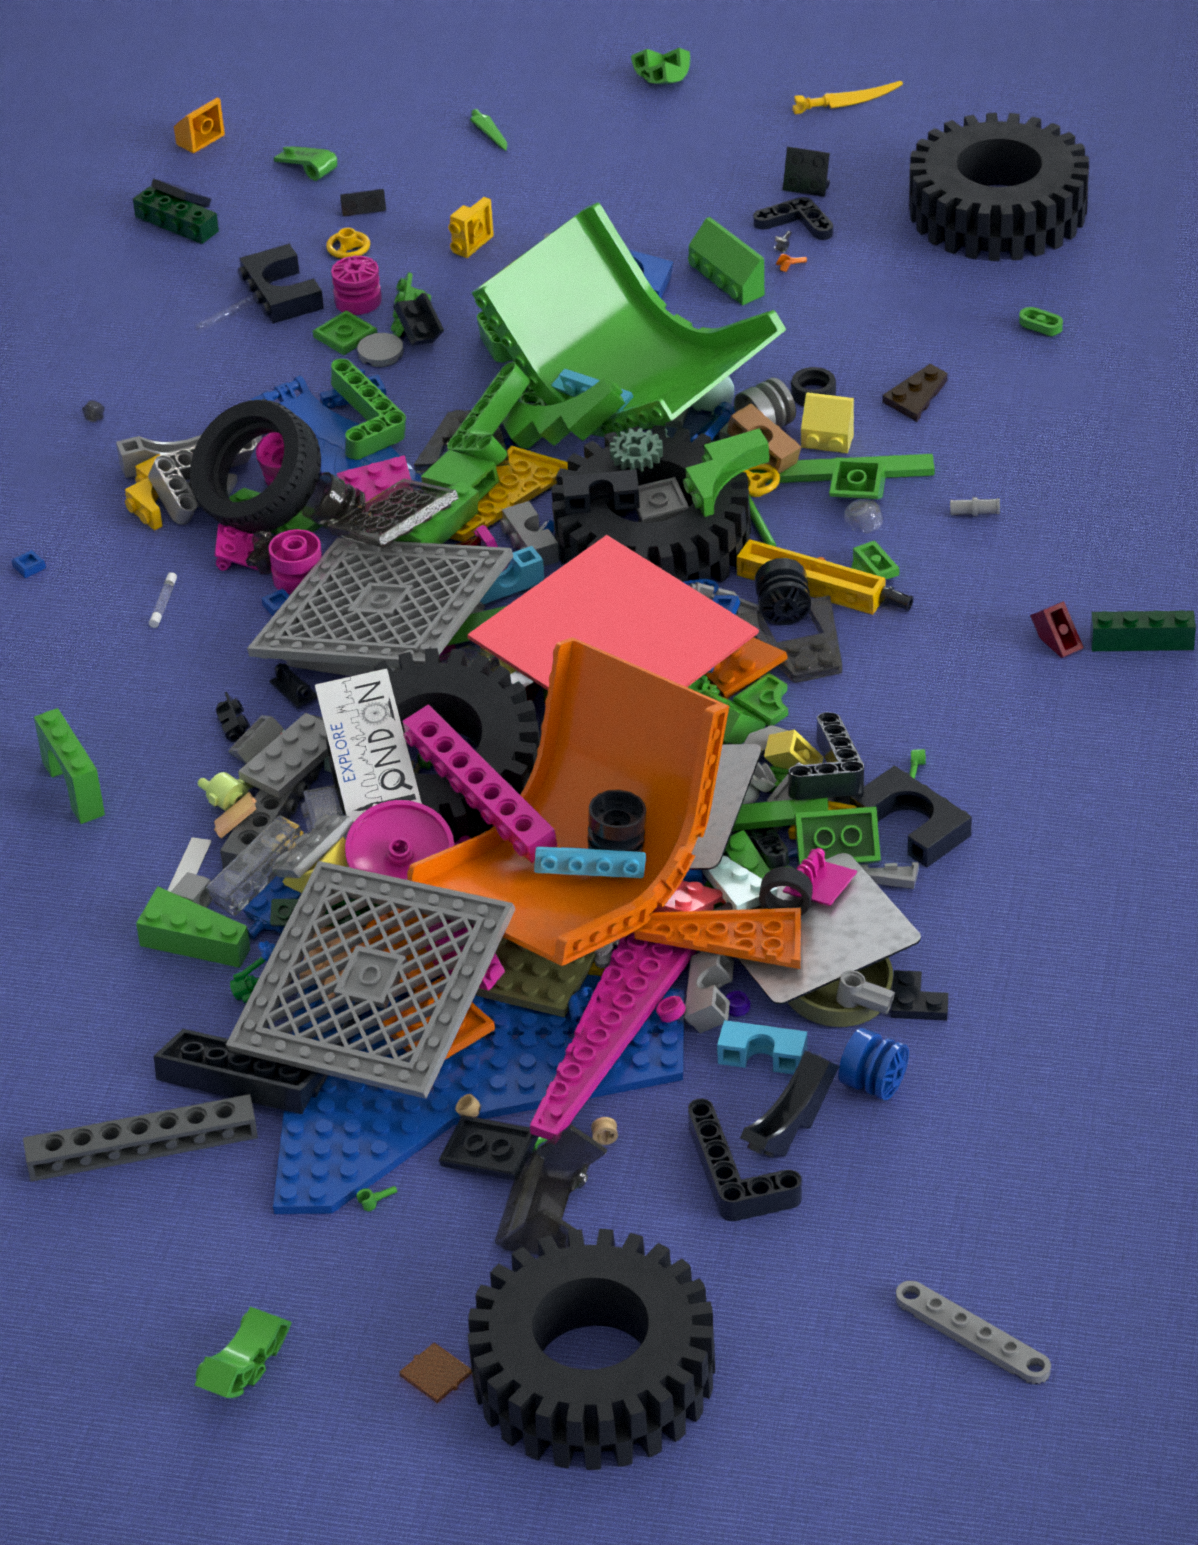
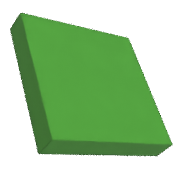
[313,311,377,355]

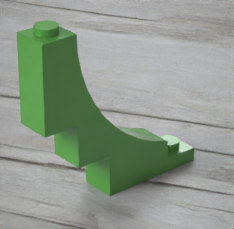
[502,378,625,450]

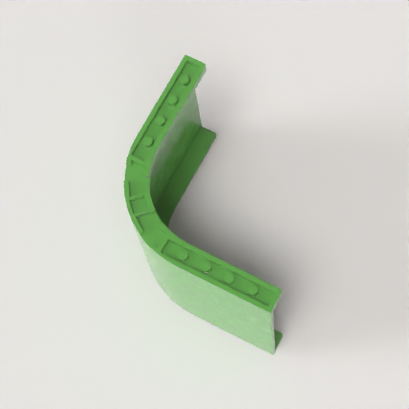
[471,202,787,437]

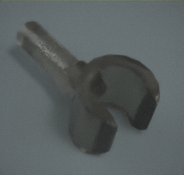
[774,231,792,253]

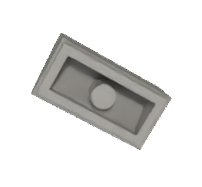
[228,715,283,764]

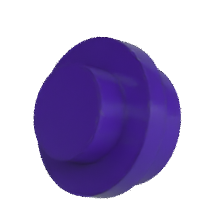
[726,991,750,1017]

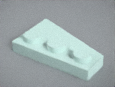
[702,855,778,910]

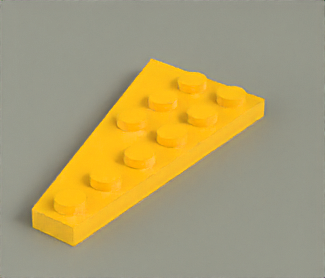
[450,446,568,542]

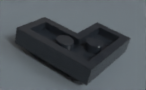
[891,970,949,1021]

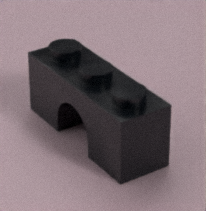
[562,470,640,515]

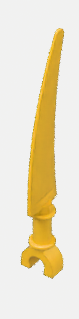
[792,81,903,114]

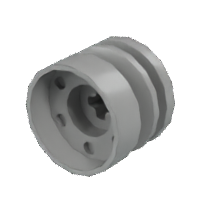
[734,377,796,428]

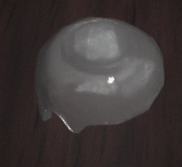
[844,498,883,533]

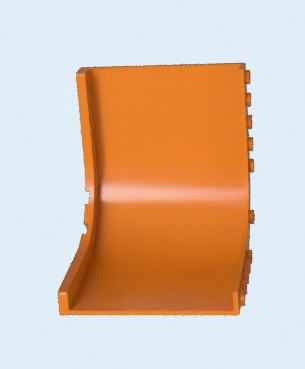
[407,637,729,966]

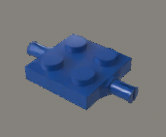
[243,876,302,940]

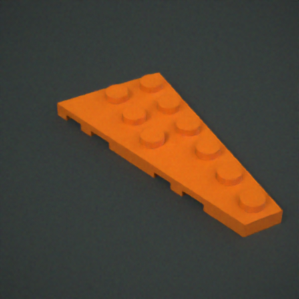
[704,637,788,699]
[634,908,801,969]

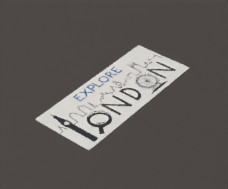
[315,669,422,821]

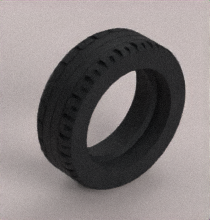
[190,399,321,534]

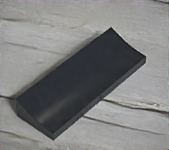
[154,1029,325,1115]

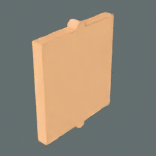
[214,792,256,838]

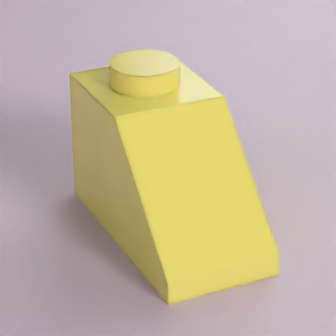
[764,730,824,769]

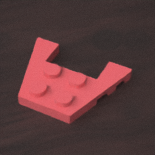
[653,880,726,912]

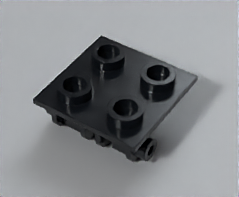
[782,146,830,197]

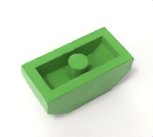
[851,540,899,580]

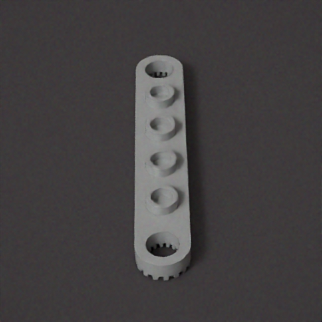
[896,1281,1051,1384]

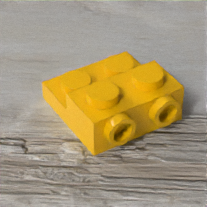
[448,197,494,258]

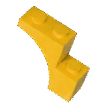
[125,454,163,531]

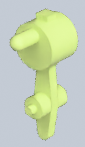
[197,772,255,812]

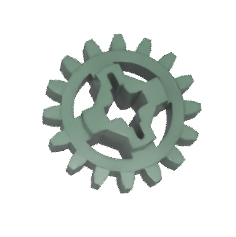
[610,428,663,471]

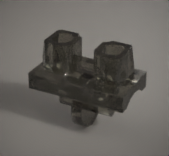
[245,531,275,574]

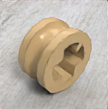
[591,1117,618,1145]

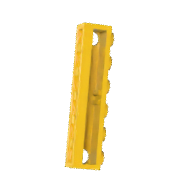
[737,539,885,615]

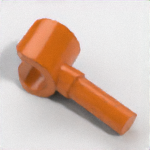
[776,254,807,272]

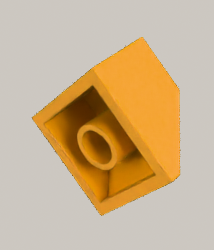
[174,97,225,154]

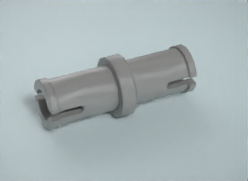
[950,497,1000,517]

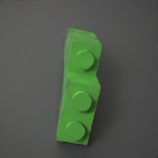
[683,429,769,517]

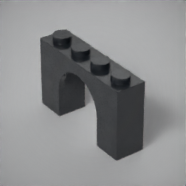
[238,243,324,324]
[850,765,972,868]

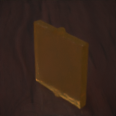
[399,1342,472,1403]

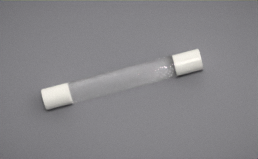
[149,572,177,628]

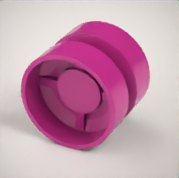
[269,529,322,594]

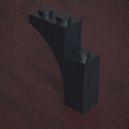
[740,1050,839,1158]

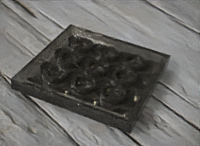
[328,478,459,548]

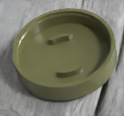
[788,957,893,1027]

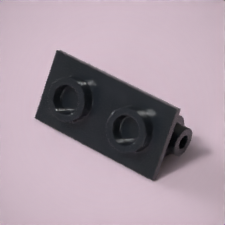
[340,189,387,216]
[269,663,318,709]
[216,692,250,742]

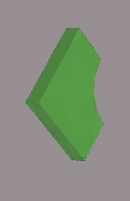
[733,673,788,727]

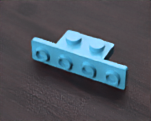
[552,369,634,412]
[534,847,646,878]

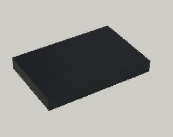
[438,1115,539,1181]

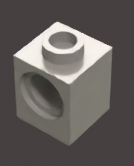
[171,872,214,908]

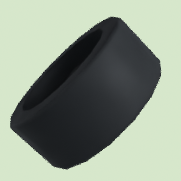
[791,367,836,406]
[759,867,813,916]

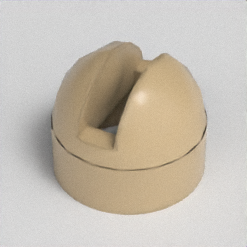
[455,1094,481,1117]

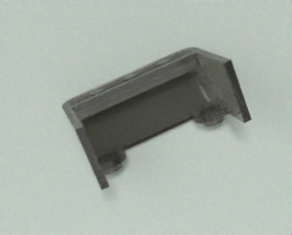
[495,1124,607,1255]

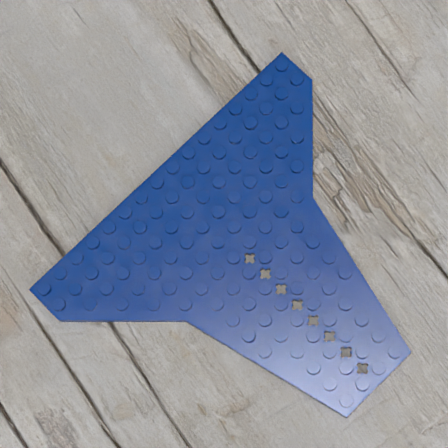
[273,898,684,1214]

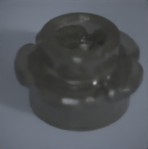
[82,401,105,422]

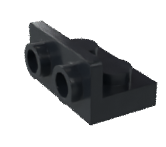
[393,293,444,346]

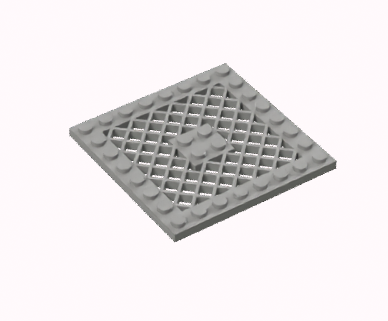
[247,538,513,669]
[226,861,515,1099]

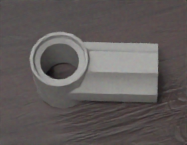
[836,970,895,1015]

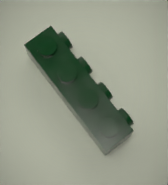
[133,186,219,244]
[1090,610,1196,652]

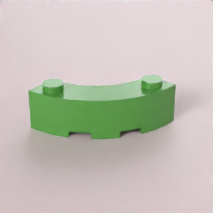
[195,1307,292,1398]

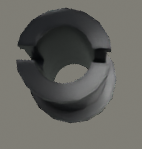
[880,586,914,611]

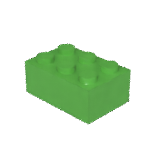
[794,807,881,866]

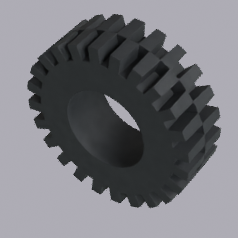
[909,113,1089,261]
[552,425,751,582]
[326,648,540,843]
[468,1229,715,1470]

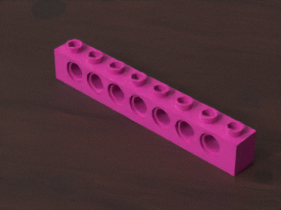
[403,705,558,863]

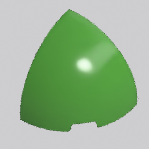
[631,48,690,85]

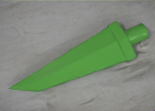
[470,109,507,151]

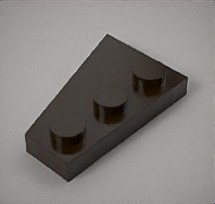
[882,364,948,422]

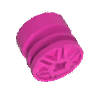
[331,256,382,315]
[255,432,284,486]

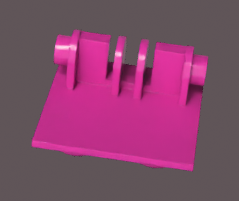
[215,524,265,571]
[783,848,857,906]

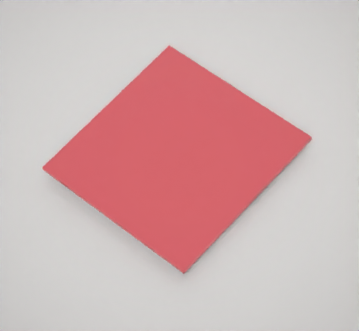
[468,535,759,690]

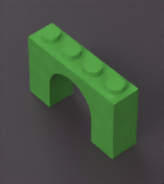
[34,708,105,824]

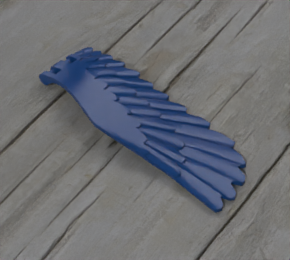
[250,375,431,508]

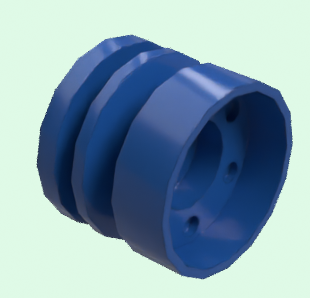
[838,1028,909,1100]

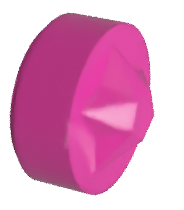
[656,996,686,1022]

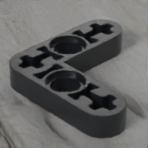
[753,197,833,240]
[724,827,789,868]

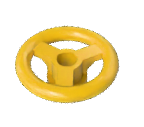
[326,228,370,259]
[743,463,780,497]

